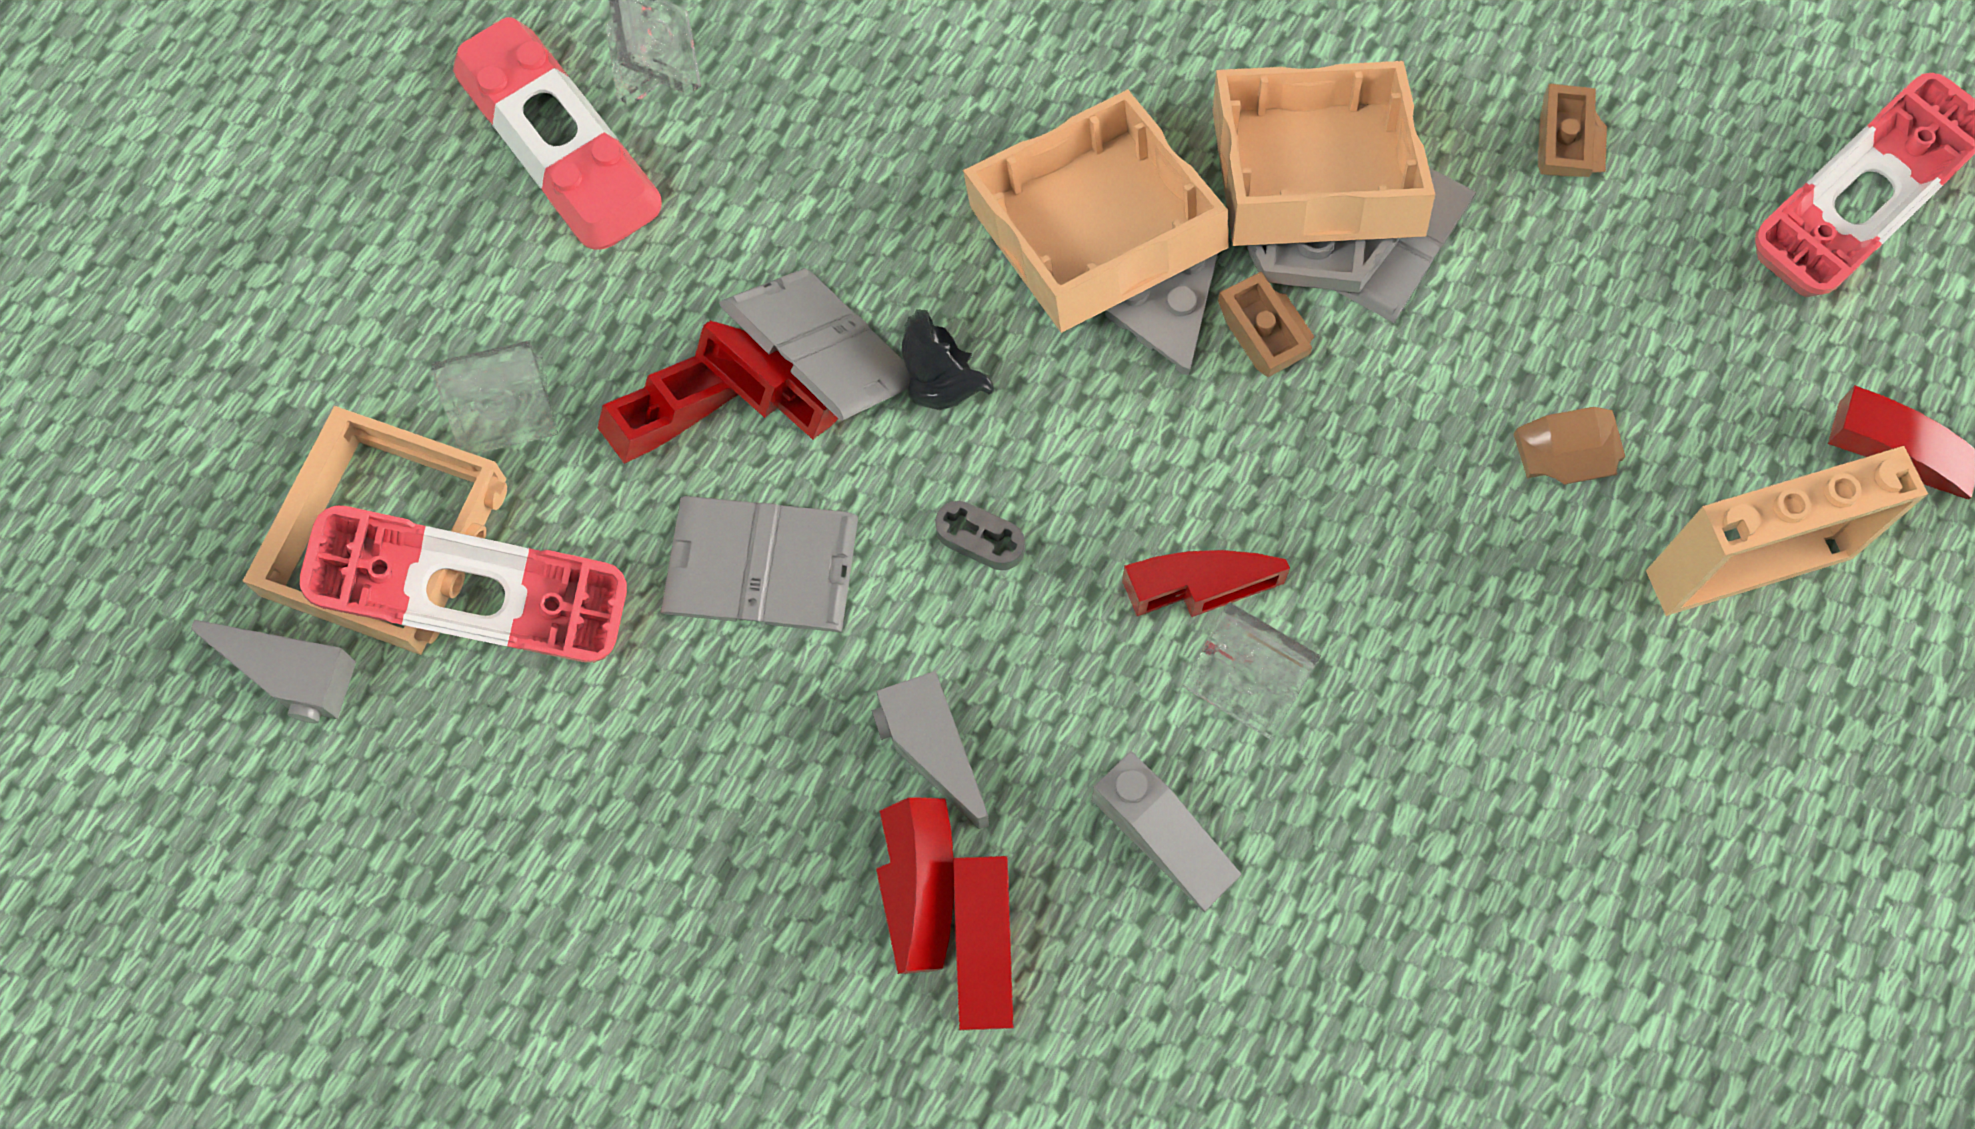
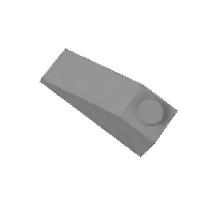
[191,620,356,724]
[871,671,989,829]
[1091,751,1242,912]

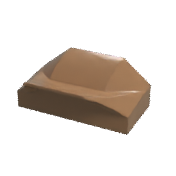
[1538,84,1607,177]
[1218,271,1314,377]
[1514,407,1625,485]

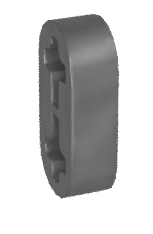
[935,501,1025,571]

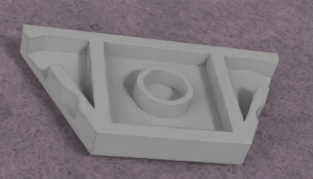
[1246,238,1401,293]
[1105,253,1218,375]

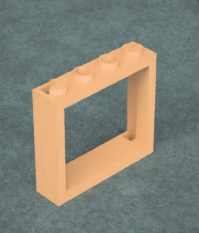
[243,406,507,655]
[1646,446,1928,616]

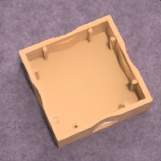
[1213,61,1435,246]
[963,90,1229,333]

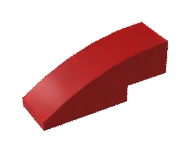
[695,320,838,440]
[597,356,738,464]
[1828,385,1975,500]
[1122,550,1290,618]
[876,797,954,974]
[953,856,1014,1031]

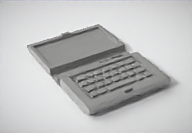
[1334,168,1477,323]
[720,268,911,421]
[660,496,858,633]

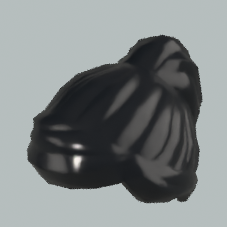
[901,309,994,410]

